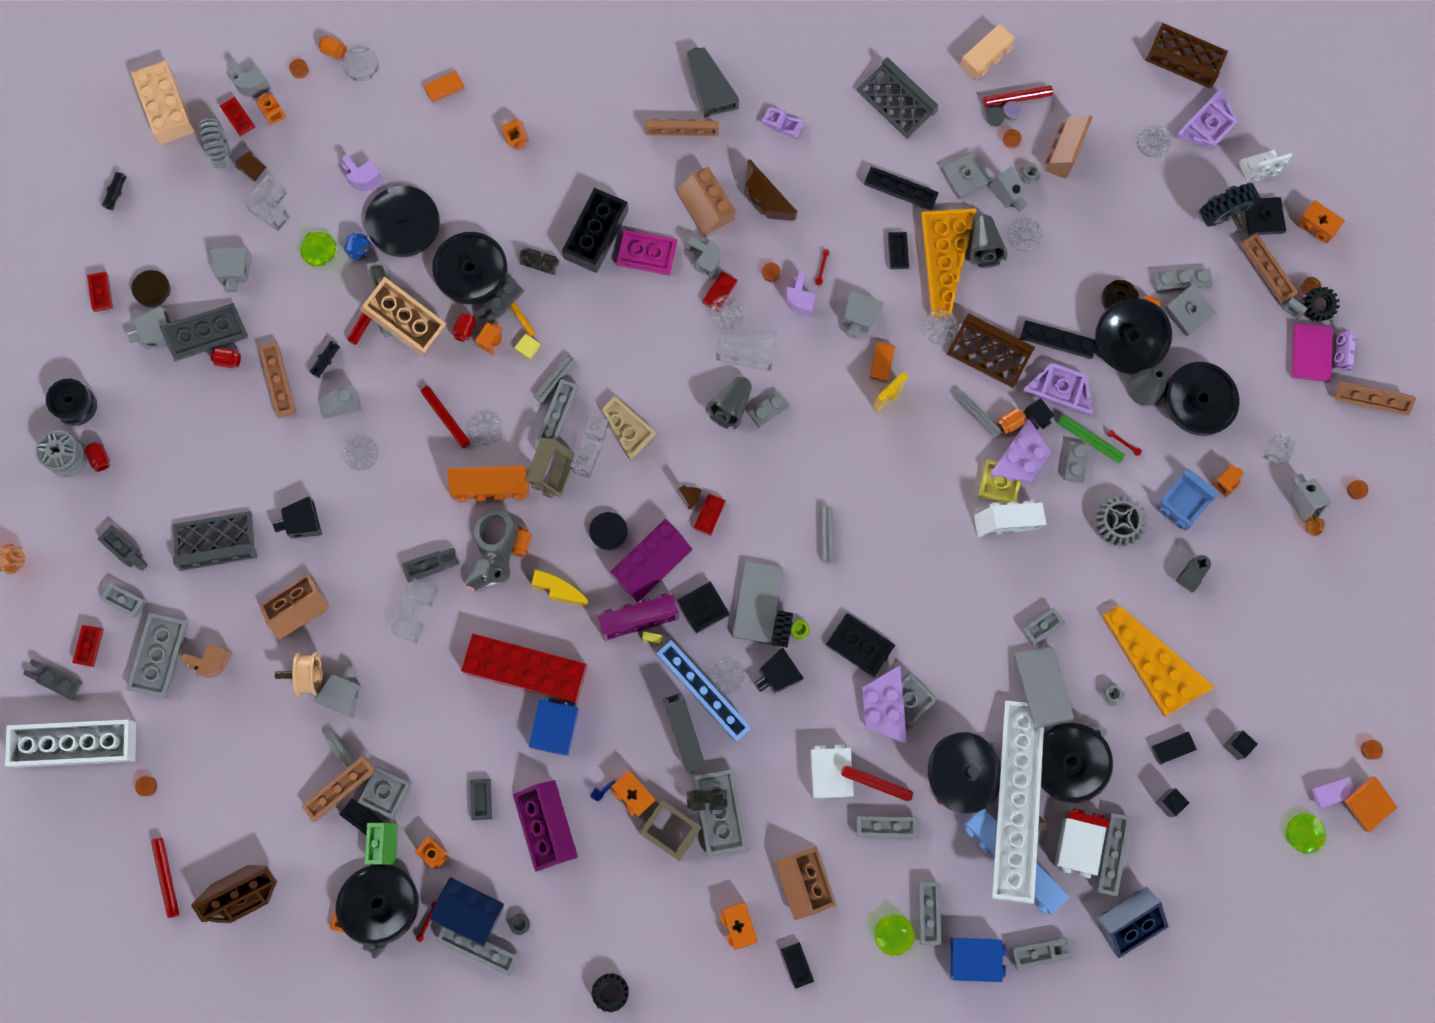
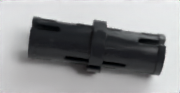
[101,172,127,210]
[309,341,340,378]

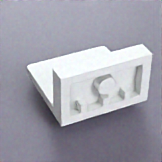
[1239,150,1293,182]

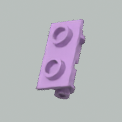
[1333,330,1357,371]

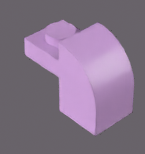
[342,154,383,191]
[786,271,816,317]

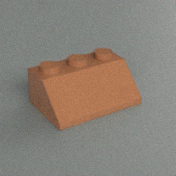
[1045,115,1093,179]
[676,166,736,236]
[259,574,330,640]
[775,847,836,920]

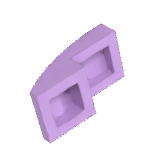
[762,107,804,139]
[1311,777,1356,808]

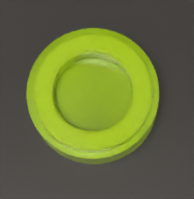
[790,620,810,640]

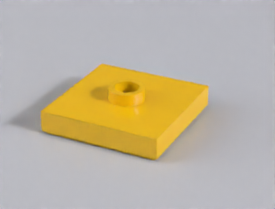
[873,372,909,412]

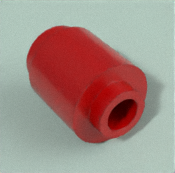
[452,313,475,342]
[211,347,241,369]
[84,442,110,472]

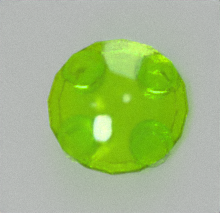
[301,232,337,267]
[1285,813,1326,853]
[874,914,915,956]

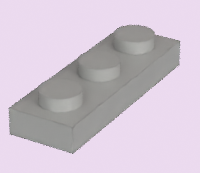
[1153,268,1212,292]
[856,816,917,838]
[918,882,941,945]

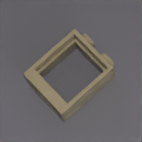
[525,438,577,498]
[639,800,702,861]

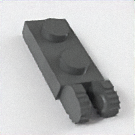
[476,277,525,325]
[402,548,460,583]
[23,659,82,700]

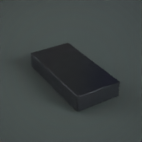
[888,232,909,269]
[1152,731,1197,764]
[339,798,384,835]
[781,942,814,989]

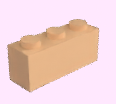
[960,24,1015,80]

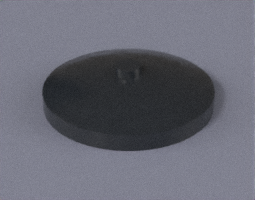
[365,186,440,257]
[432,232,508,304]
[1095,298,1172,373]
[1164,362,1240,436]
[1041,723,1113,803]
[928,732,1001,814]
[336,864,419,946]

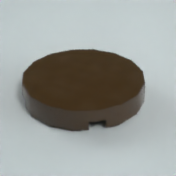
[131,270,171,307]
[1101,280,1139,309]

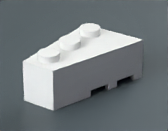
[974,500,1047,538]

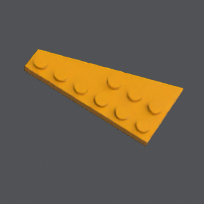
[921,209,976,318]
[1102,605,1215,717]

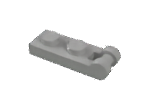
[1011,937,1071,969]

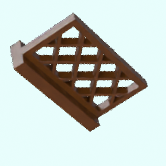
[1145,23,1228,89]
[947,313,1035,388]

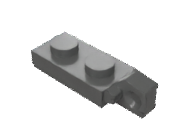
[98,525,148,571]

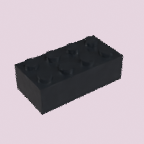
[562,187,629,273]

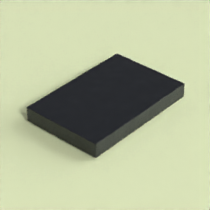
[825,613,895,678]

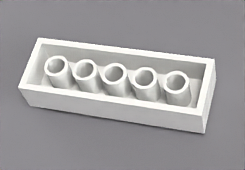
[5,719,137,768]

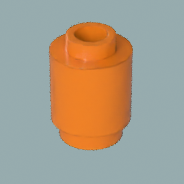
[318,35,347,60]
[997,408,1026,434]
[511,527,532,557]

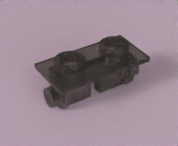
[520,247,560,275]
[687,788,728,811]

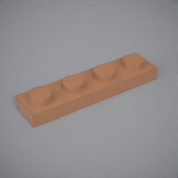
[646,119,719,136]
[1240,233,1298,304]
[259,342,297,418]
[1334,380,1416,415]
[302,755,377,822]

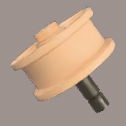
[275,652,323,697]

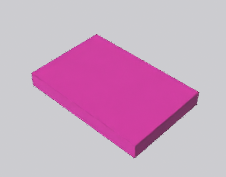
[616,229,677,276]
[1292,323,1332,382]

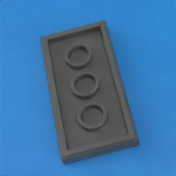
[160,303,248,362]

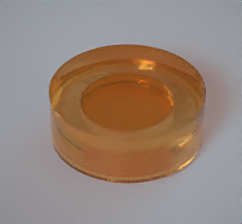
[289,59,309,79]
[1003,129,1022,148]
[762,262,781,282]
[1301,277,1321,294]
[1347,480,1368,500]
[1305,516,1325,536]
[1361,740,1383,760]
[135,776,157,797]

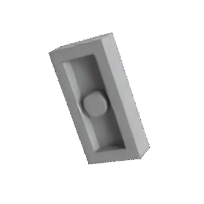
[748,391,790,428]
[1064,442,1090,483]
[100,583,146,618]
[1022,607,1065,645]

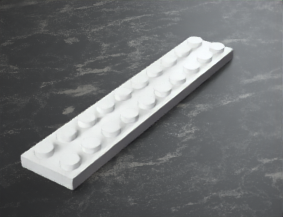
[992,701,1044,904]

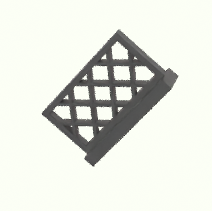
[856,57,938,139]
[173,511,257,571]

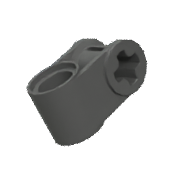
[1176,555,1211,593]

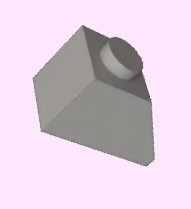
[319,386,361,418]

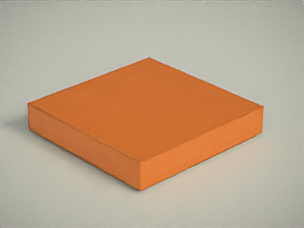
[1344,776,1398,833]

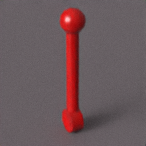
[815,249,830,286]
[1107,430,1142,456]
[416,901,437,942]

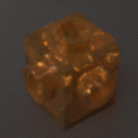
[0,544,25,574]

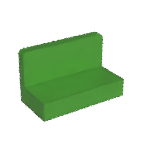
[365,823,398,865]

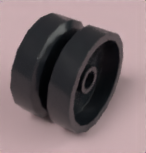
[46,378,97,426]

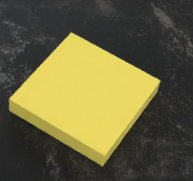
[978,460,1021,504]

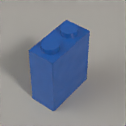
[528,698,579,756]
[950,937,1006,982]

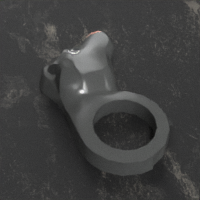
[465,508,518,591]

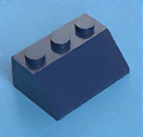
[429,877,504,947]
[1097,887,1169,958]

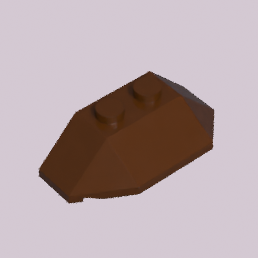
[744,159,798,221]
[191,865,277,923]

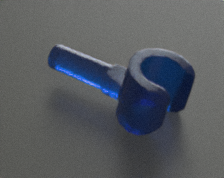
[590,779,616,801]

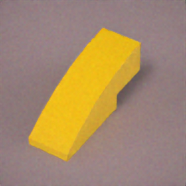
[532,570,589,607]

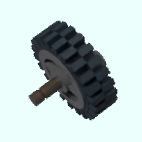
[1199,183,1261,233]

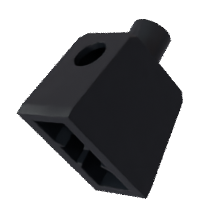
[273,496,322,538]
[754,648,804,693]

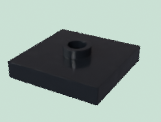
[1245,197,1286,235]
[677,581,730,634]

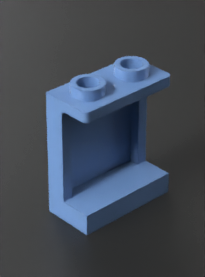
[1156,469,1219,531]

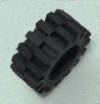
[1301,287,1340,322]
[772,610,793,648]
[591,973,629,1013]

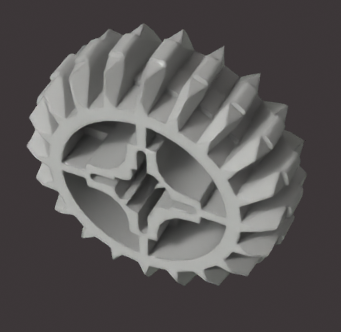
[199,117,232,168]
[1094,495,1147,547]

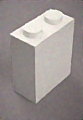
[810,745,854,799]
[1054,818,1106,879]

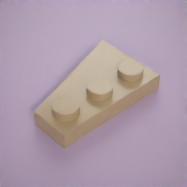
[602,396,657,461]

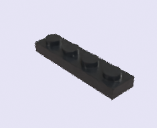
[864,166,939,211]
[1020,320,1096,359]

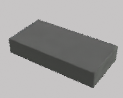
[470,779,492,821]

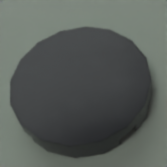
[589,512,628,551]

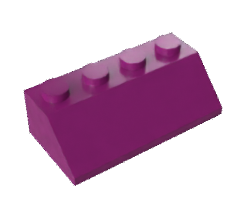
[610,518,693,603]
[598,593,679,641]
[513,780,578,872]

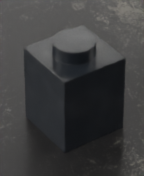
[1023,398,1055,430]
[1223,730,1258,760]
[1155,788,1190,817]

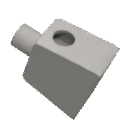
[988,166,1028,212]
[211,247,251,292]
[843,290,884,338]
[126,306,170,349]
[1291,474,1331,523]
[314,667,361,718]

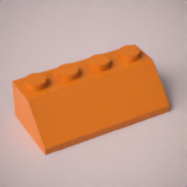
[447,465,529,503]

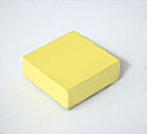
[515,334,541,360]
[642,632,663,645]

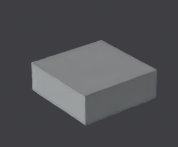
[1282,297,1308,319]

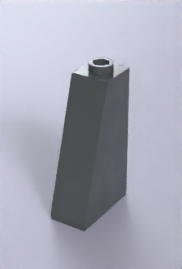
[687,47,739,117]
[663,693,706,774]

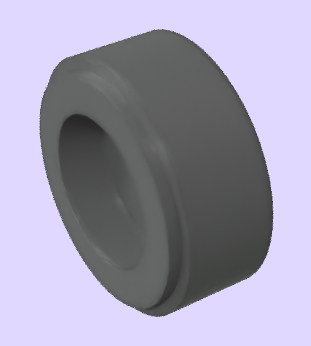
[986,107,1005,126]
[509,914,530,935]

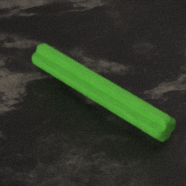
[1057,415,1125,463]

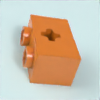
[1297,200,1345,244]
[611,770,656,817]
[720,902,758,950]

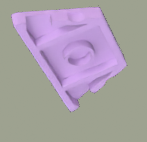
[1175,88,1238,149]
[1022,363,1093,417]
[989,419,1051,484]
[862,666,907,743]

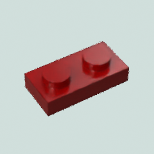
[219,97,255,137]
[87,271,113,312]
[702,271,738,312]
[694,493,726,536]
[72,625,104,667]
[1065,808,1110,829]

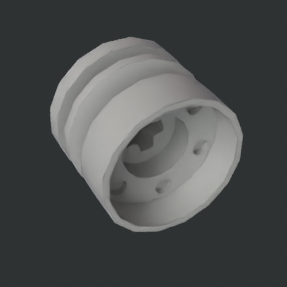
[35,430,88,478]

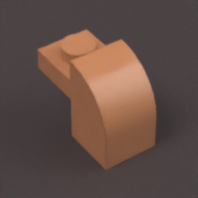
[180,644,231,678]

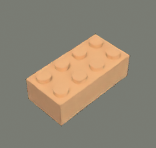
[131,60,195,145]
[360,277,446,357]

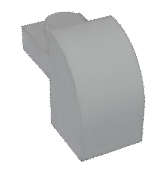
[229,60,271,97]
[687,237,720,279]

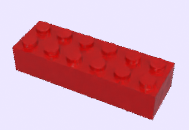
[461,633,588,704]

